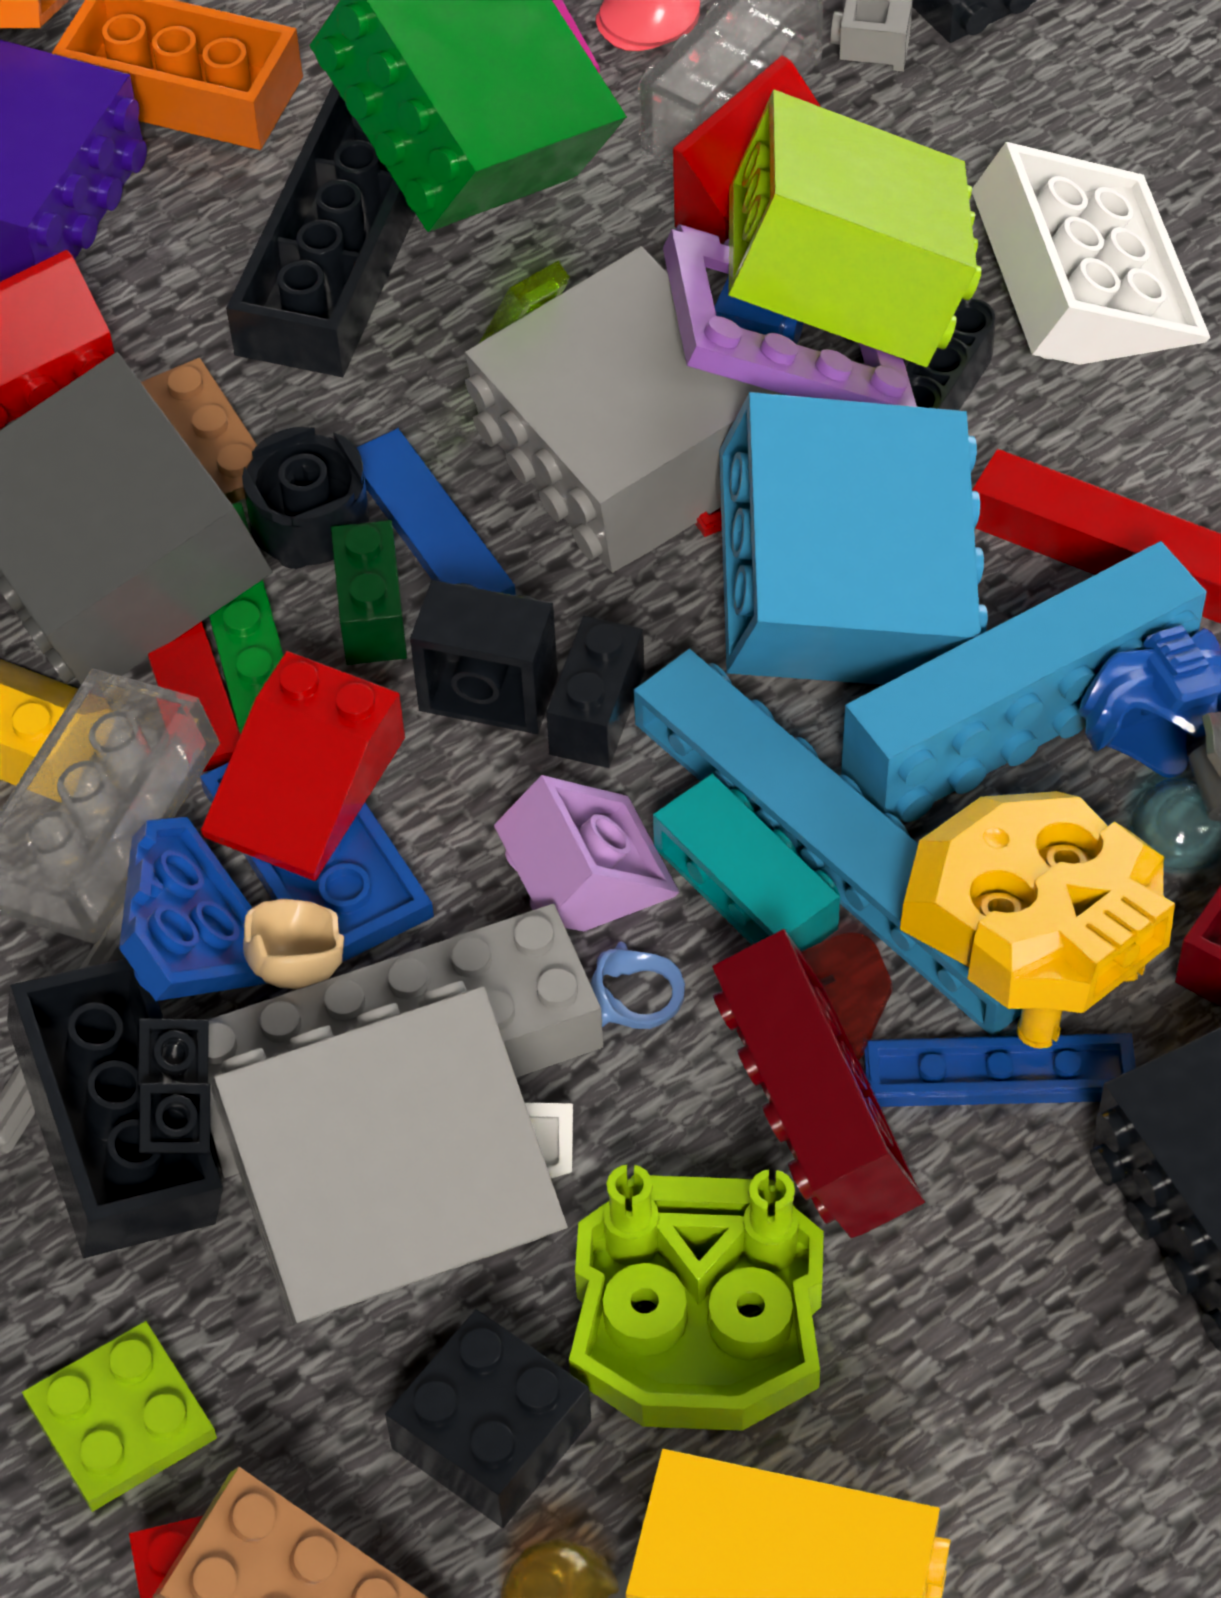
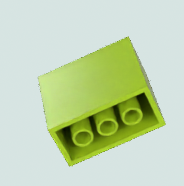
[728,89,981,367]

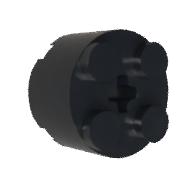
[242,426,369,569]

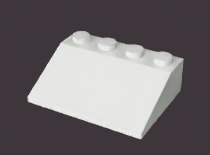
[972,142,1210,365]

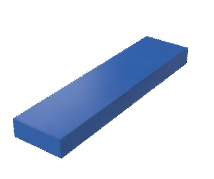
[356,428,516,596]
[864,1033,1136,1107]

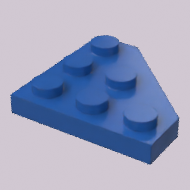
[119,817,269,1001]

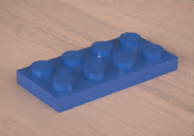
[200,763,434,962]

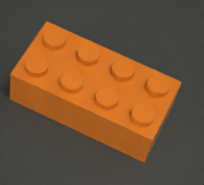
[52,0,303,150]

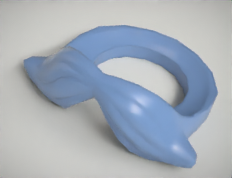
[590,941,685,1029]

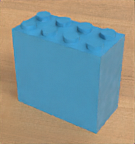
[719,392,988,685]

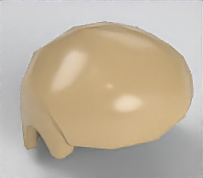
[243,899,344,990]

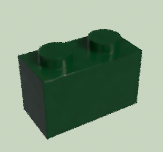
[331,520,407,665]

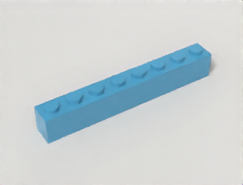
[634,648,1022,1037]

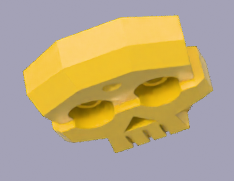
[900,791,1175,1049]

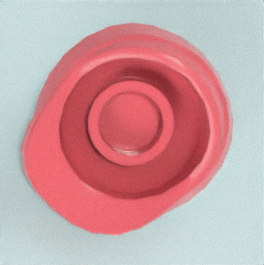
[596,0,700,51]

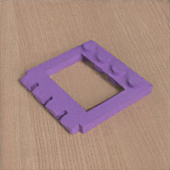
[663,224,917,407]

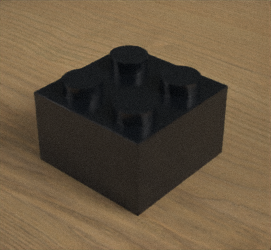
[410,580,558,735]
[385,1309,592,1528]

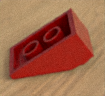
[201,651,405,881]

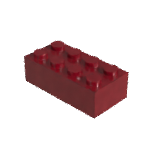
[712,929,926,1238]

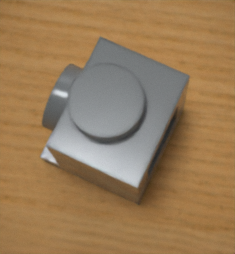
[831,0,913,72]

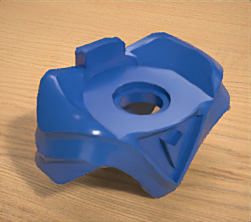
[1079,625,1221,778]

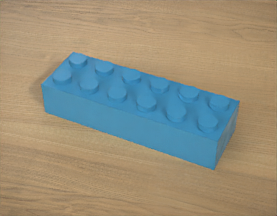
[841,541,1207,822]

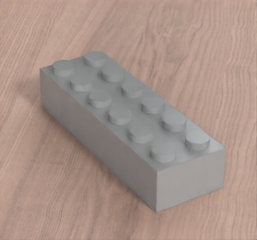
[208,903,603,1178]

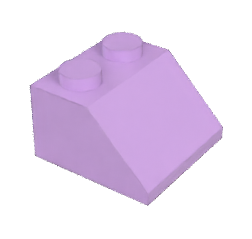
[494,775,679,932]

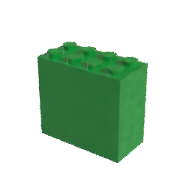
[309,0,627,232]

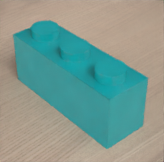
[653,773,840,955]

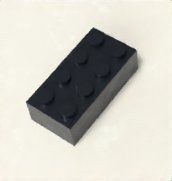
[7,958,223,1259]

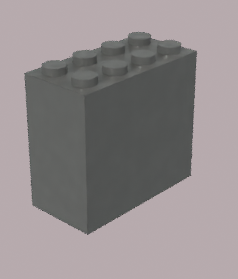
[0,351,273,694]

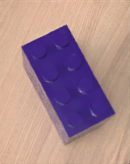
[0,39,147,282]

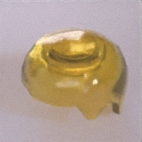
[501,1538,619,1598]

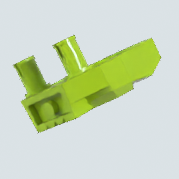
[569,1165,824,1431]

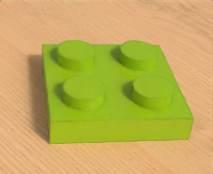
[22,1321,217,1512]

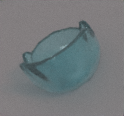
[1126,778,1221,874]

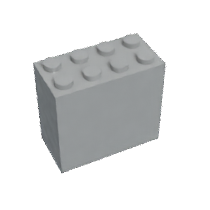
[465,246,781,573]
[211,981,568,1326]

